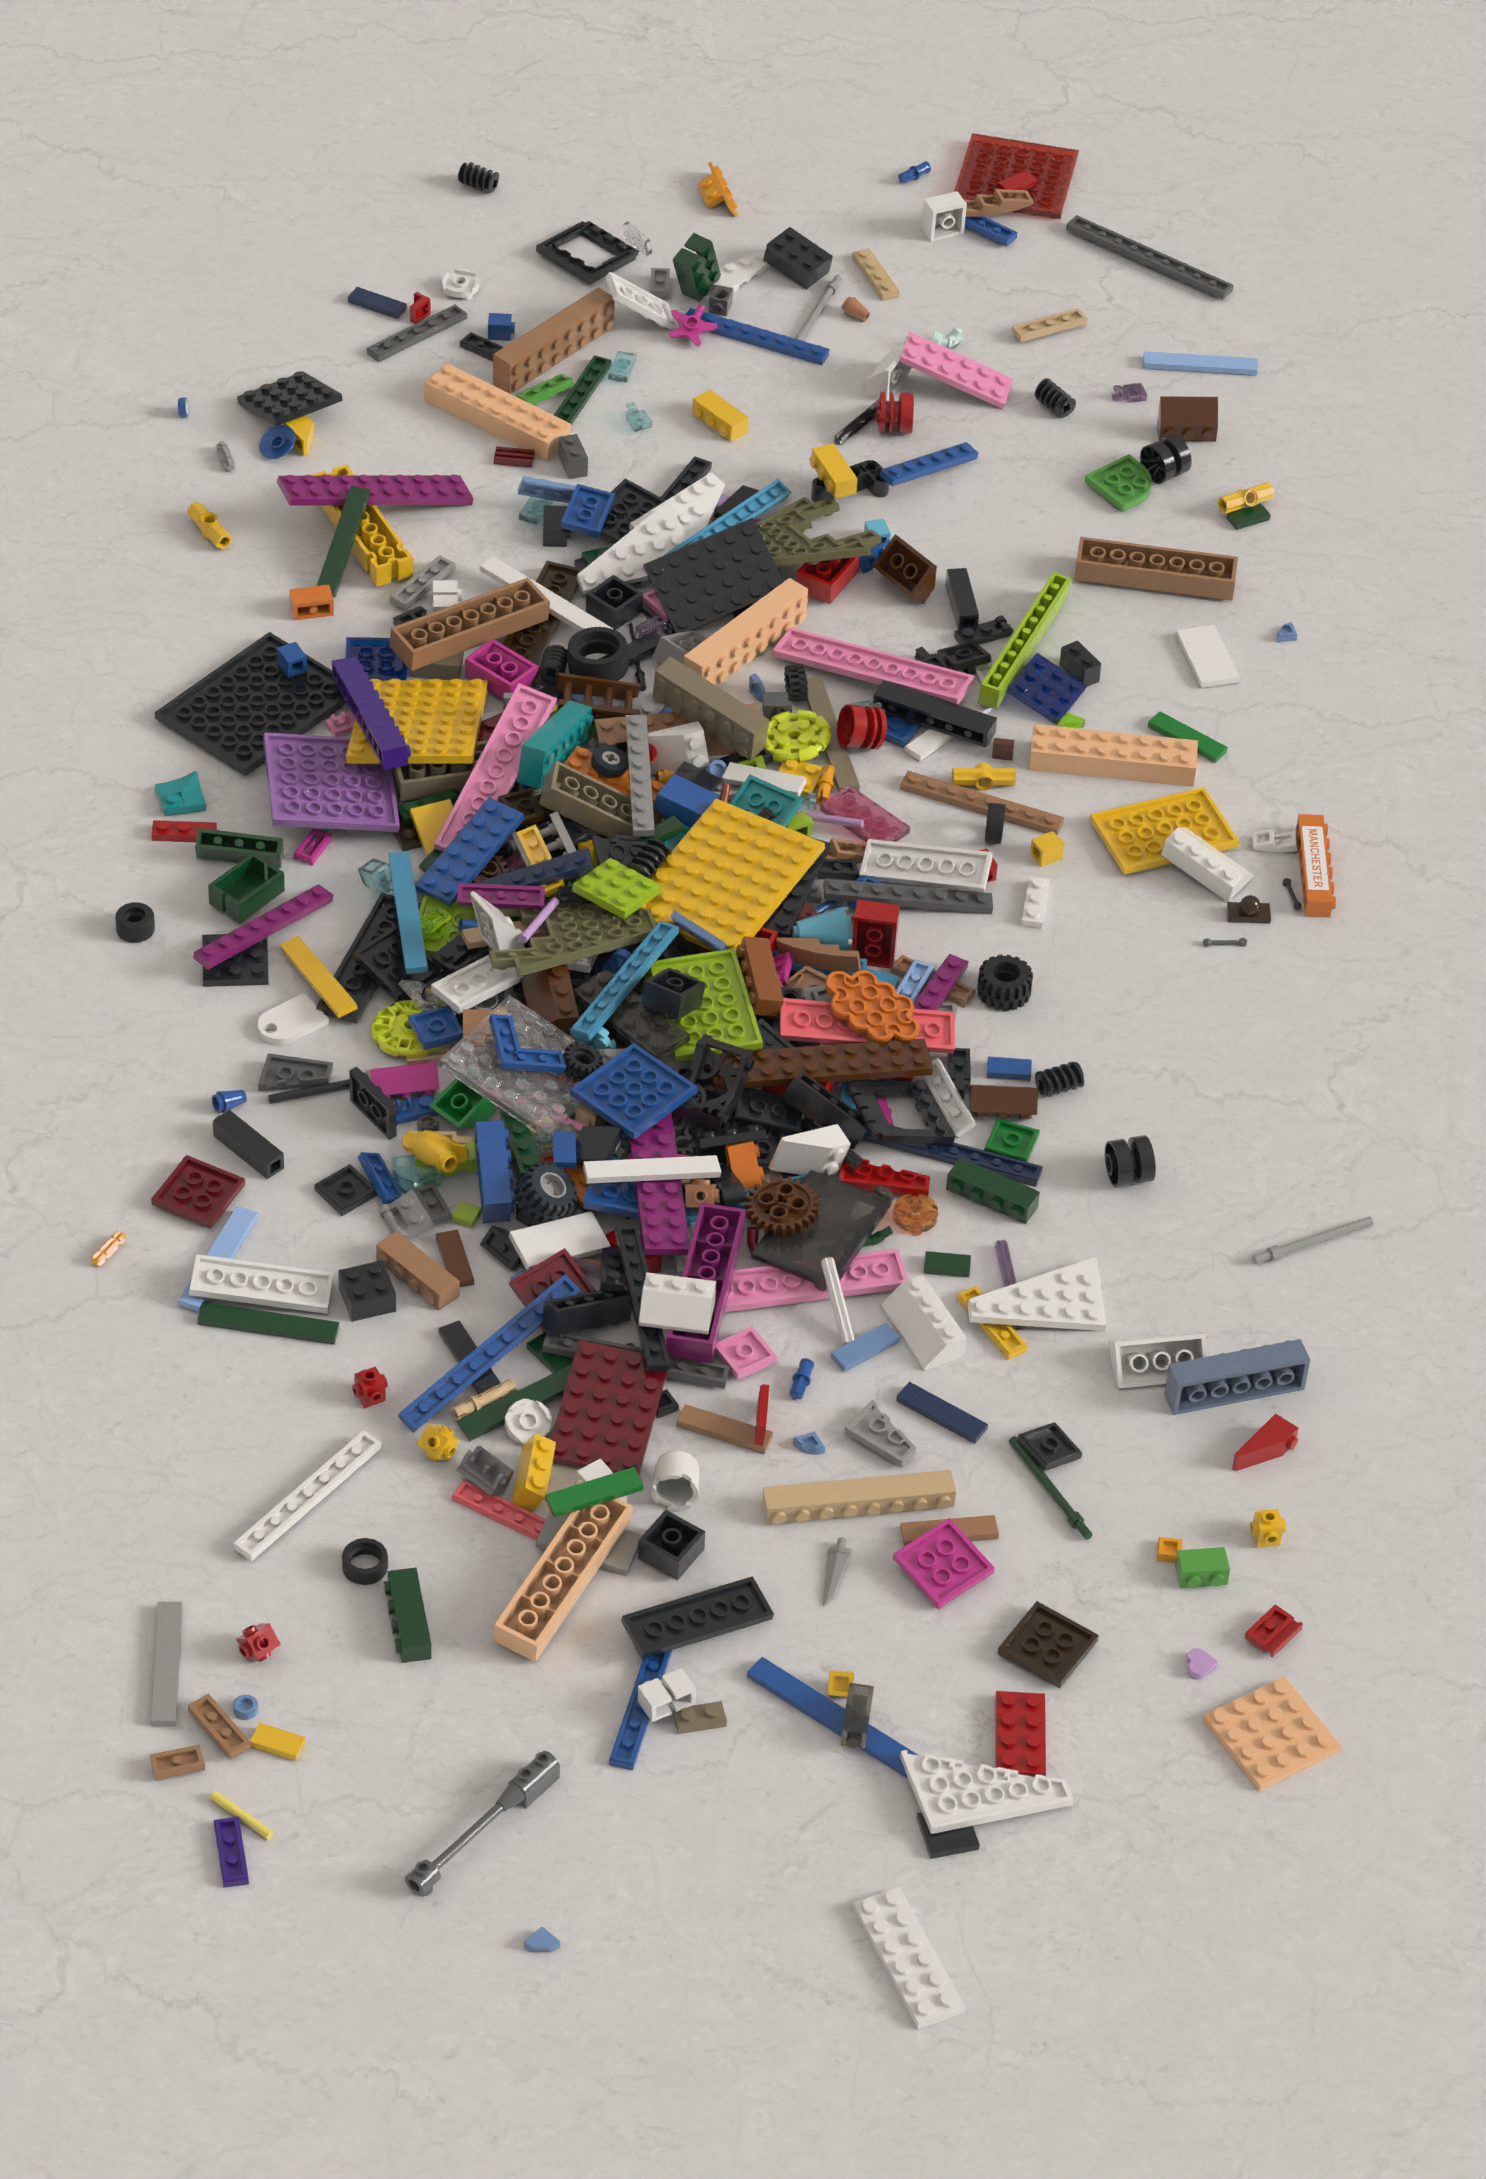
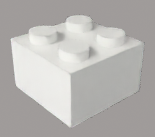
[921,191,967,242]

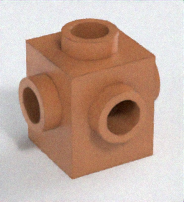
[685,1180,720,1212]

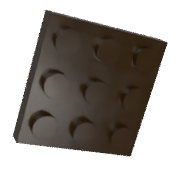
[997,1601,1099,1689]

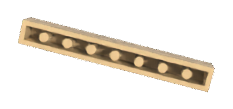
[762,1470,956,1525]

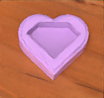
[1187,1648,1218,1679]

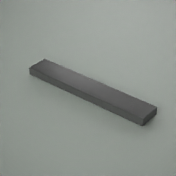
[367,304,467,363]

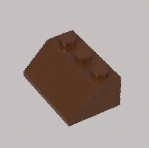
[1156,396,1218,442]
[872,534,937,604]
[521,965,579,1033]
[969,1084,1038,1119]

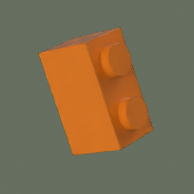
[289,585,334,620]
[724,1141,764,1189]

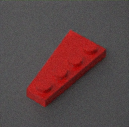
[839,1158,930,1197]

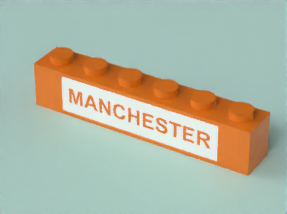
[1296,814,1336,918]

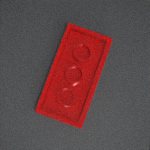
[995,1691,1046,1777]

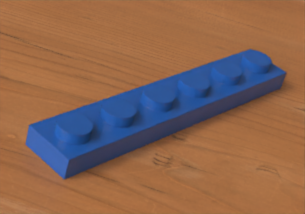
[879,442,979,486]

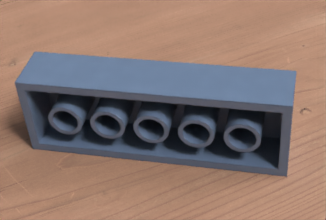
[1164,1339,1310,1415]

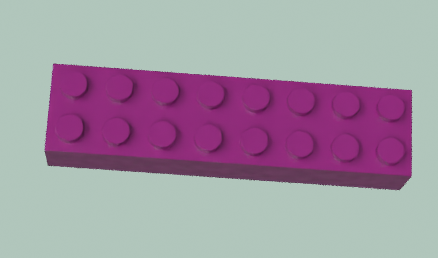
[666,1203,746,1363]

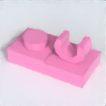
[326,711,355,737]

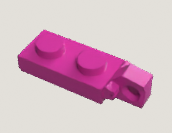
[773,951,794,987]

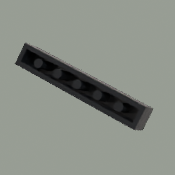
[873,680,997,748]

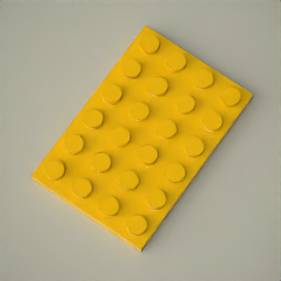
[1090,787,1239,875]

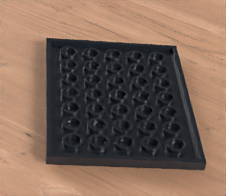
[154,632,346,775]

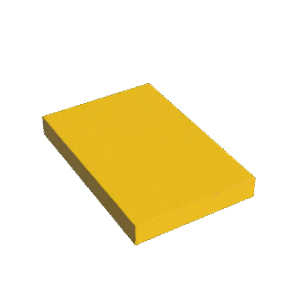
[410,799,453,857]

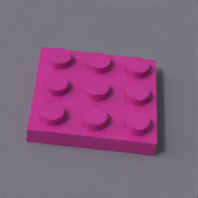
[893,1518,995,1609]

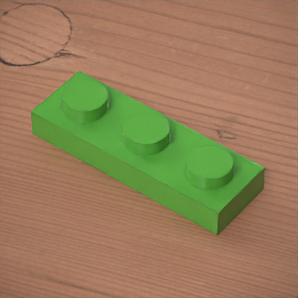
[516,374,574,406]

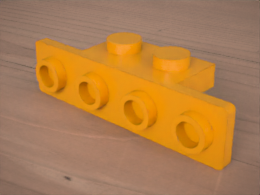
[697,162,738,216]

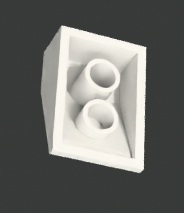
[648,721,709,774]
[470,891,525,950]
[769,1124,851,1175]

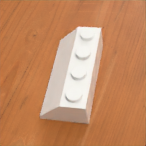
[1161,827,1253,902]
[881,1275,967,1371]
[1109,1332,1207,1389]

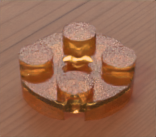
[893,1194,938,1236]

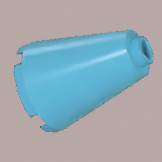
[792,907,853,950]

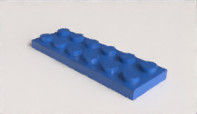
[415,797,525,907]

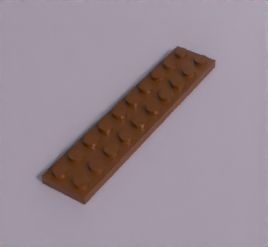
[708,1039,933,1090]

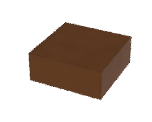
[992,738,1015,761]

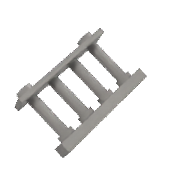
[509,812,587,882]

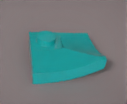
[155,771,206,815]

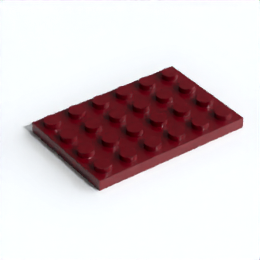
[551,1340,670,1476]

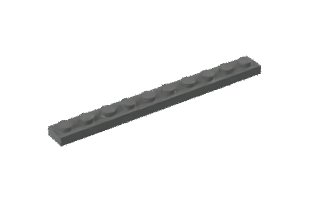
[1066,215,1234,300]

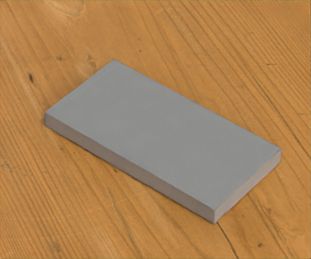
[535,1511,642,1576]

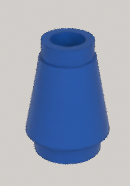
[212,1090,247,1113]

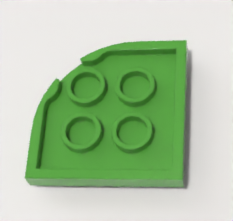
[1085,454,1151,512]

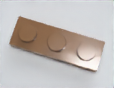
[188,1693,251,1760]

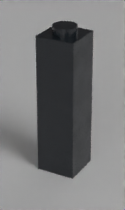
[945,568,979,630]
[213,1110,284,1179]

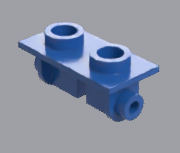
[859,540,890,574]

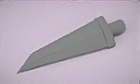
[823,1537,852,1607]

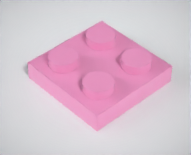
[715,1326,777,1380]

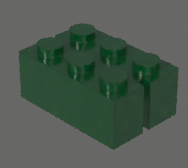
[673,233,721,302]
[208,852,285,924]

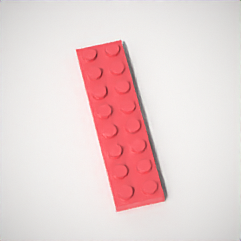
[779,998,955,1054]

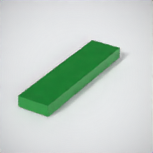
[1148,711,1228,763]
[545,1467,644,1518]

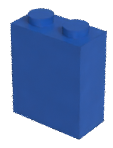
[653,774,719,828]

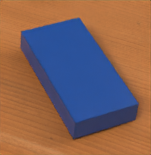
[987,1056,1032,1081]
[553,1132,576,1168]

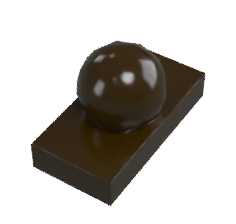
[1227,895,1271,923]

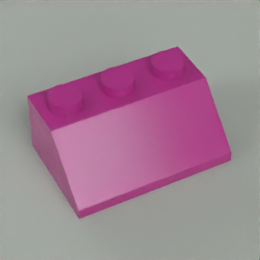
[465,639,538,700]
[366,1062,440,1099]

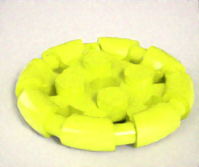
[765,710,832,763]
[371,1000,444,1059]

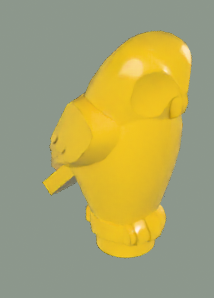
[402,1130,469,1172]

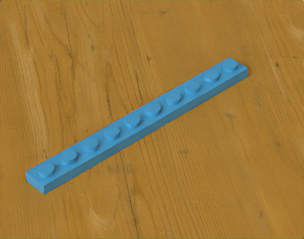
[665,478,792,555]

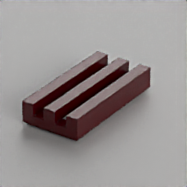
[494,446,535,468]

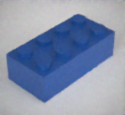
[474,1120,516,1223]

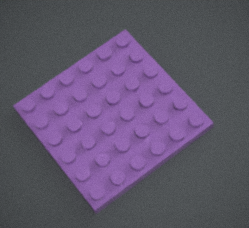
[263,733,400,832]

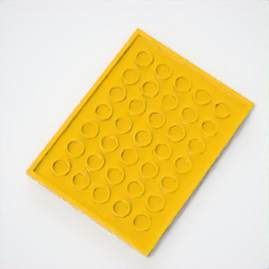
[346,679,488,764]
[640,799,825,952]

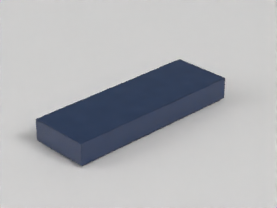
[348,287,407,319]

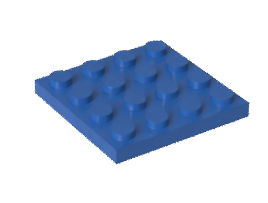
[570,1043,697,1139]

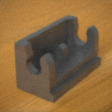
[457,1446,515,1496]

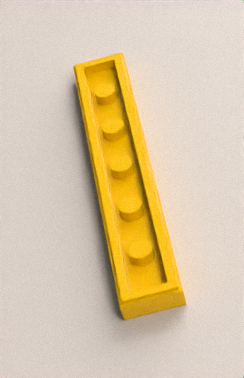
[280,936,358,1018]

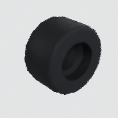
[115,902,155,943]

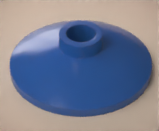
[259,425,296,459]

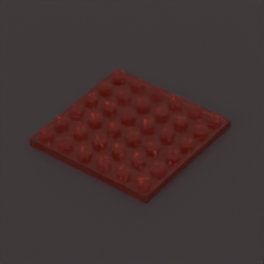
[954,133,1079,219]

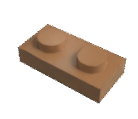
[150,1744,205,1781]

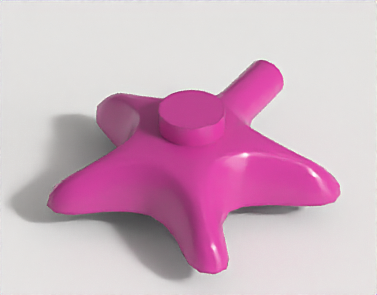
[668,305,718,346]

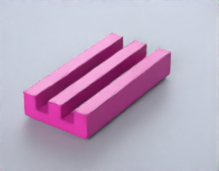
[293,828,332,866]

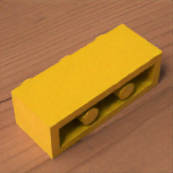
[692,389,749,442]
[809,443,857,499]
[512,1433,556,1512]

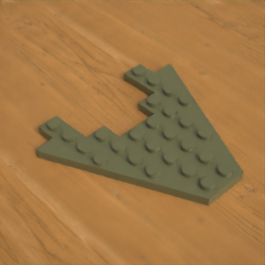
[756,497,881,566]
[473,897,657,977]

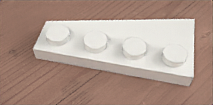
[710,250,772,292]

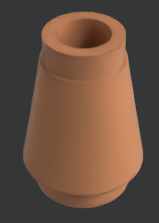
[842,296,870,322]

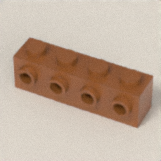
[736,936,784,1017]

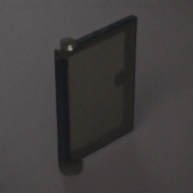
[751,1170,894,1291]

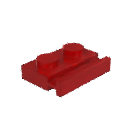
[1245,1604,1303,1658]

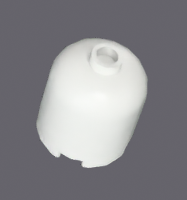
[651,1450,700,1511]

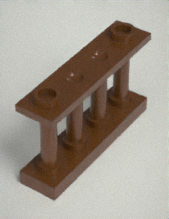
[556,673,640,725]

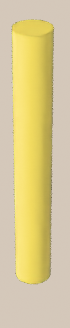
[210,1791,273,1840]

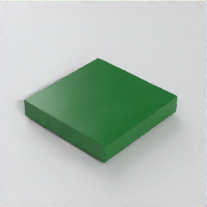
[984,1118,1040,1162]

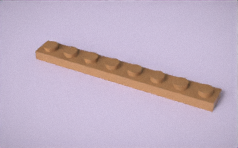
[900,771,1064,835]

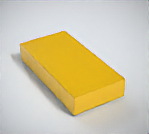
[250,1722,306,1761]

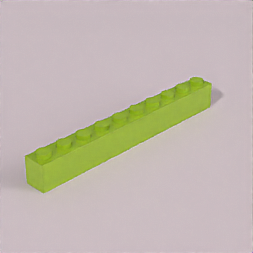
[978,572,1072,710]

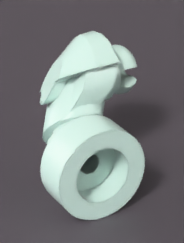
[930,327,964,349]

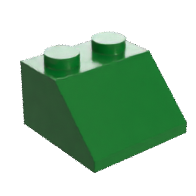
[429,1075,497,1130]

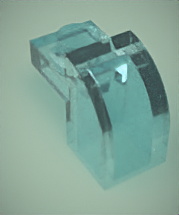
[358,858,394,894]
[391,1155,441,1194]

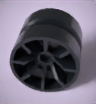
[1140,434,1192,484]
[1104,1135,1156,1187]

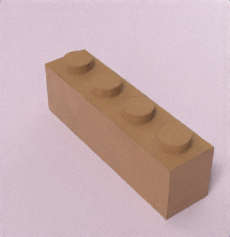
[376,1231,460,1310]

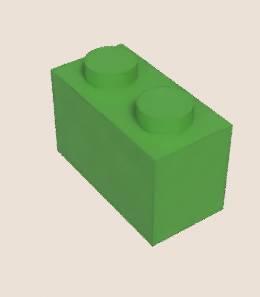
[1175,1547,1230,1588]

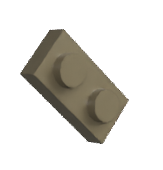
[673,1701,727,1734]

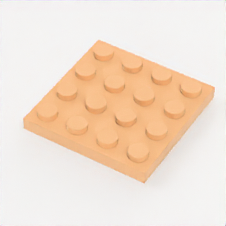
[1203,1676,1341,1791]

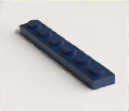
[474,848,594,886]

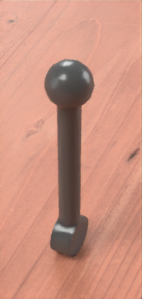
[1203,938,1247,947]

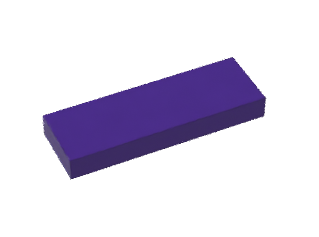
[214,1817,249,1888]

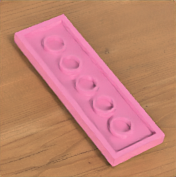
[898,331,1013,409]

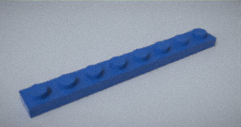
[685,308,830,365]

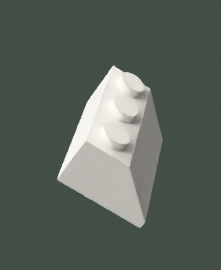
[865,344,913,401]
[639,1272,716,1334]

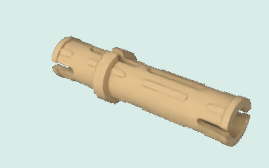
[450,1378,517,1421]

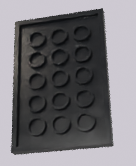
[643,518,784,634]

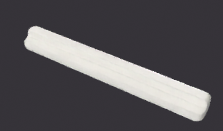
[821,1257,854,1345]

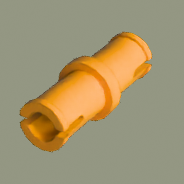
[815,765,835,805]

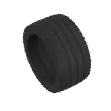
[567,627,629,681]

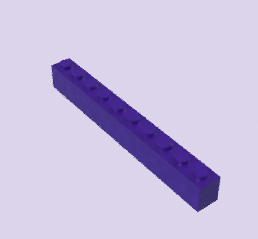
[332,657,411,769]

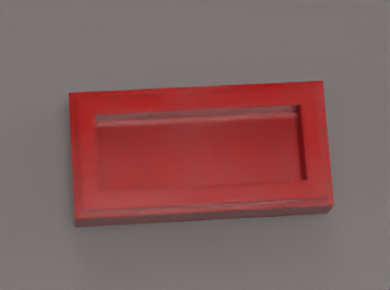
[997,170,1038,190]

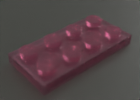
[820,785,910,843]

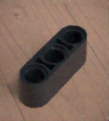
[703,1164,746,1206]

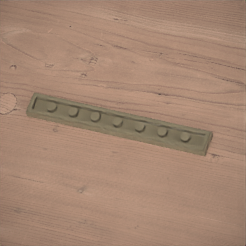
[806,677,860,794]

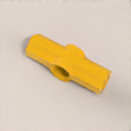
[1217,482,1275,514]
[187,502,232,550]
[952,763,1016,791]

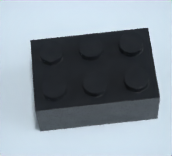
[763,227,833,290]

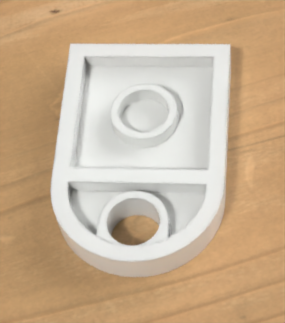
[258,993,329,1045]

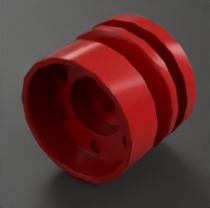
[876,392,914,434]
[836,704,887,750]

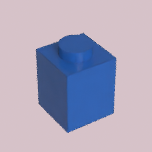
[488,313,515,341]
[277,642,307,678]

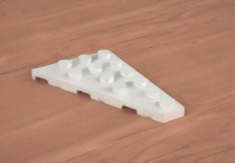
[629,472,725,539]
[577,501,687,595]
[968,1258,1107,1331]
[900,1750,1074,1834]

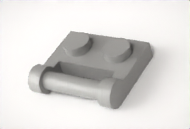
[378,1189,434,1241]

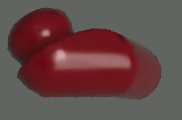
[747,1227,759,1254]

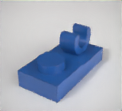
[395,1094,439,1125]

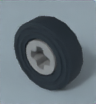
[591,745,628,778]

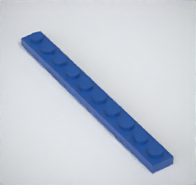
[398,1274,581,1433]

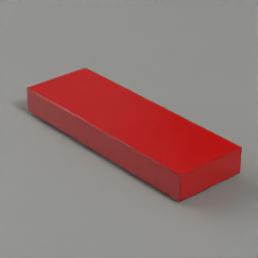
[754,1384,770,1446]

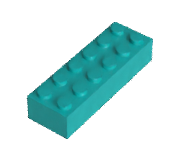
[517,700,593,789]

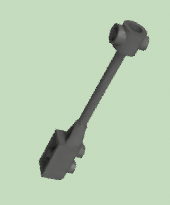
[405,1751,560,1897]

